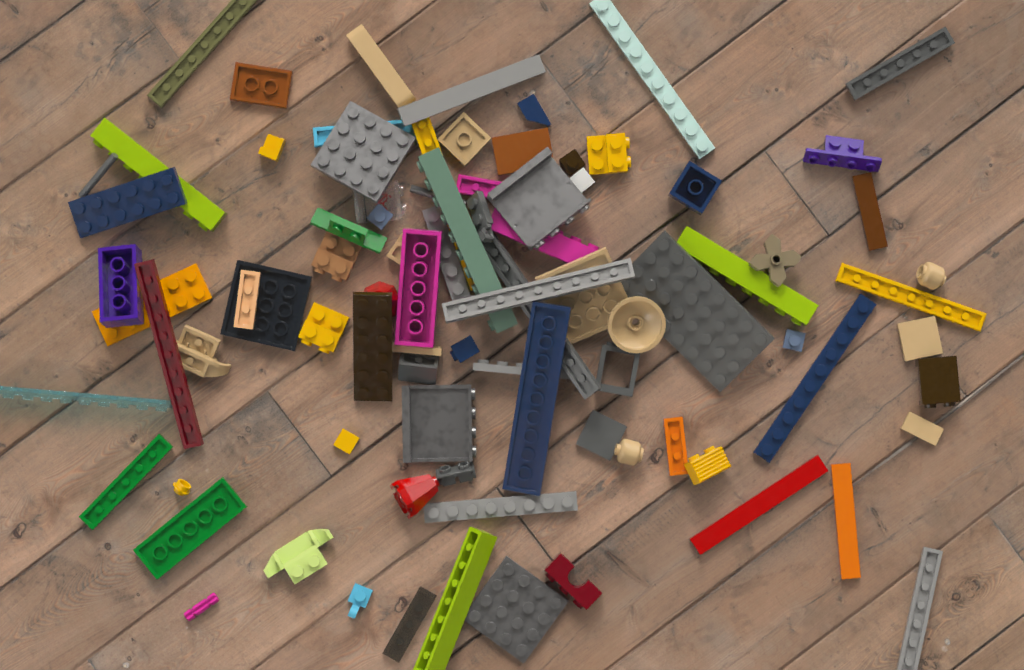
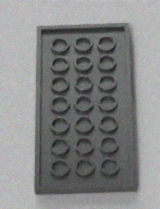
[621,230,775,392]

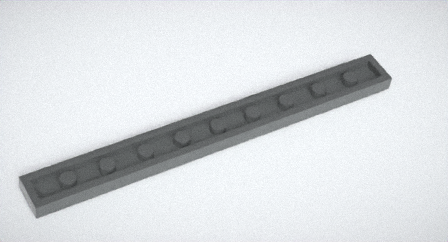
[482,231,602,400]

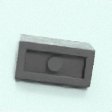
[398,352,439,385]

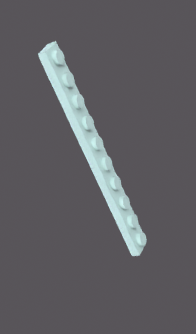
[589,0,715,159]

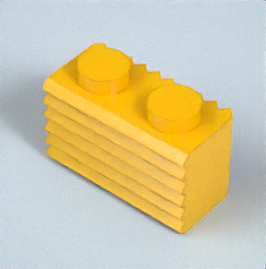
[684,445,731,485]

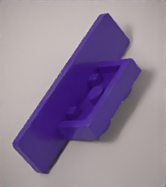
[803,135,882,172]

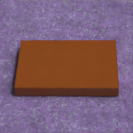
[230,62,293,109]
[491,127,554,176]

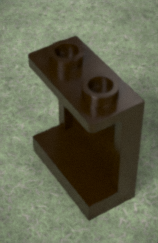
[915,356,961,408]

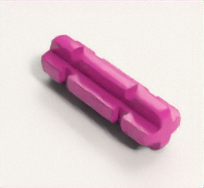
[184,593,219,621]

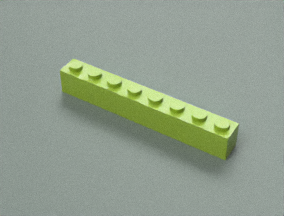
[90,118,227,232]
[676,226,819,326]
[413,526,498,670]

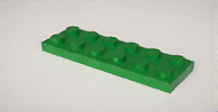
[133,477,248,580]

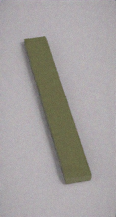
[147,0,258,108]

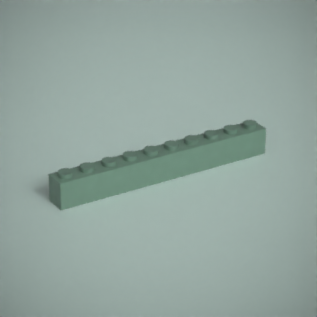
[416,147,518,333]

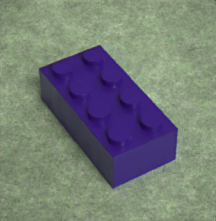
[98,244,144,328]

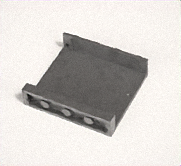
[487,147,591,251]

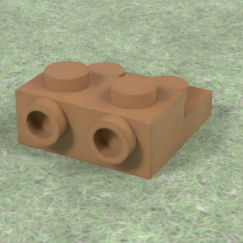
[311,231,362,282]

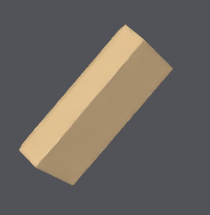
[900,412,944,446]

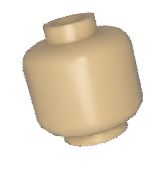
[916,262,946,290]
[614,439,644,466]

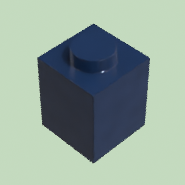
[450,335,480,363]

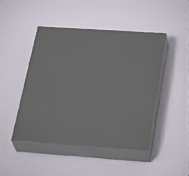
[576,410,627,461]

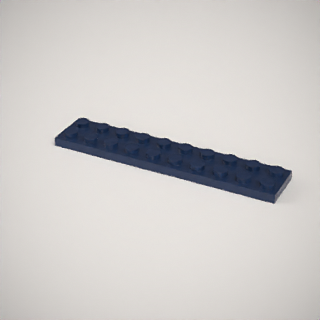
[502,301,572,496]

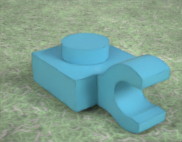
[348,583,373,619]

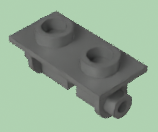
[436,461,476,487]

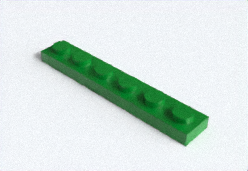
[79,434,173,530]

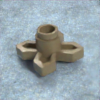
[749,234,802,287]

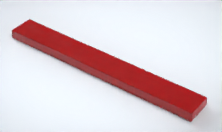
[689,455,828,555]

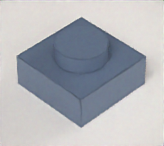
[367,203,394,230]
[782,329,806,352]

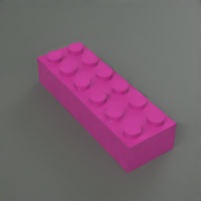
[394,228,443,348]

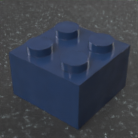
[668,161,722,215]

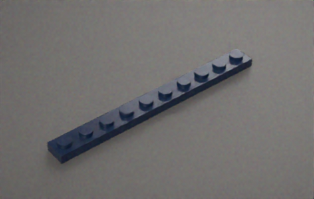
[753,294,877,463]

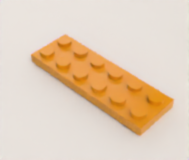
[92,263,213,346]

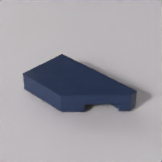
[517,94,551,126]

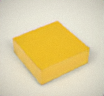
[333,428,359,454]

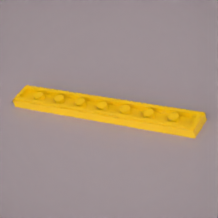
[835,263,987,332]

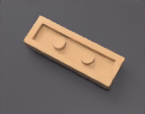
[234,270,261,330]

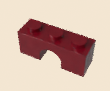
[544,552,602,610]

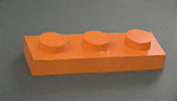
[663,417,688,476]

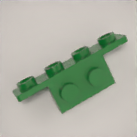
[310,208,387,254]

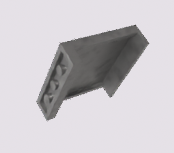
[402,384,476,463]

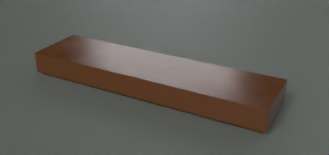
[852,172,888,251]

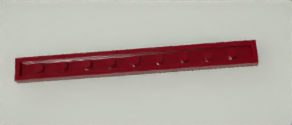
[134,259,204,449]

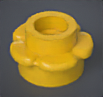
[173,479,191,496]

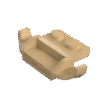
[176,325,231,378]

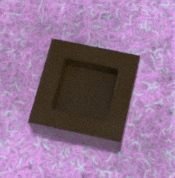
[559,149,586,176]

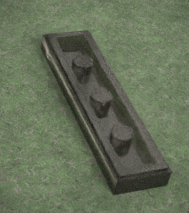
[383,586,437,663]

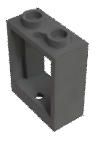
[596,342,640,397]

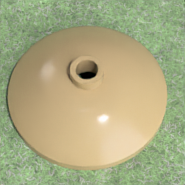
[608,296,666,353]

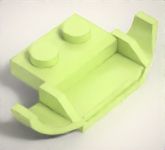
[263,529,334,584]

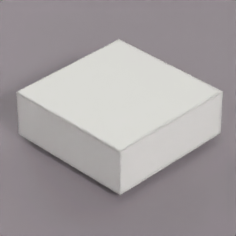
[570,167,595,193]

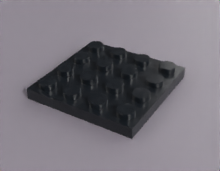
[220,260,313,352]

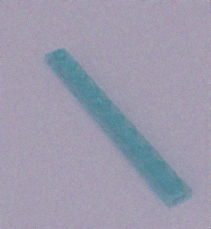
[0,386,172,412]

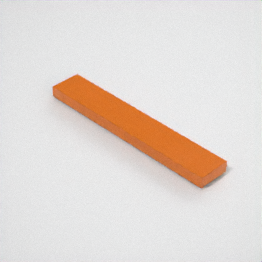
[830,463,861,579]

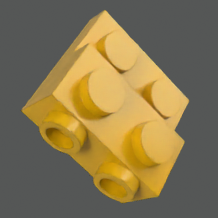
[586,133,631,175]
[298,302,350,354]

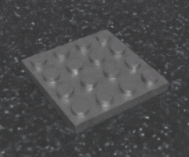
[311,101,417,203]
[465,556,569,663]

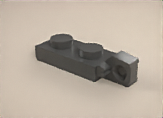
[466,191,495,243]

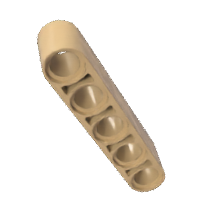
[346,24,416,108]

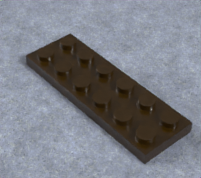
[353,292,393,402]

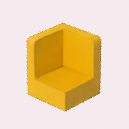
[258,134,286,162]

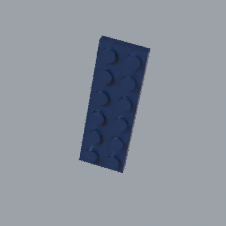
[68,167,187,239]

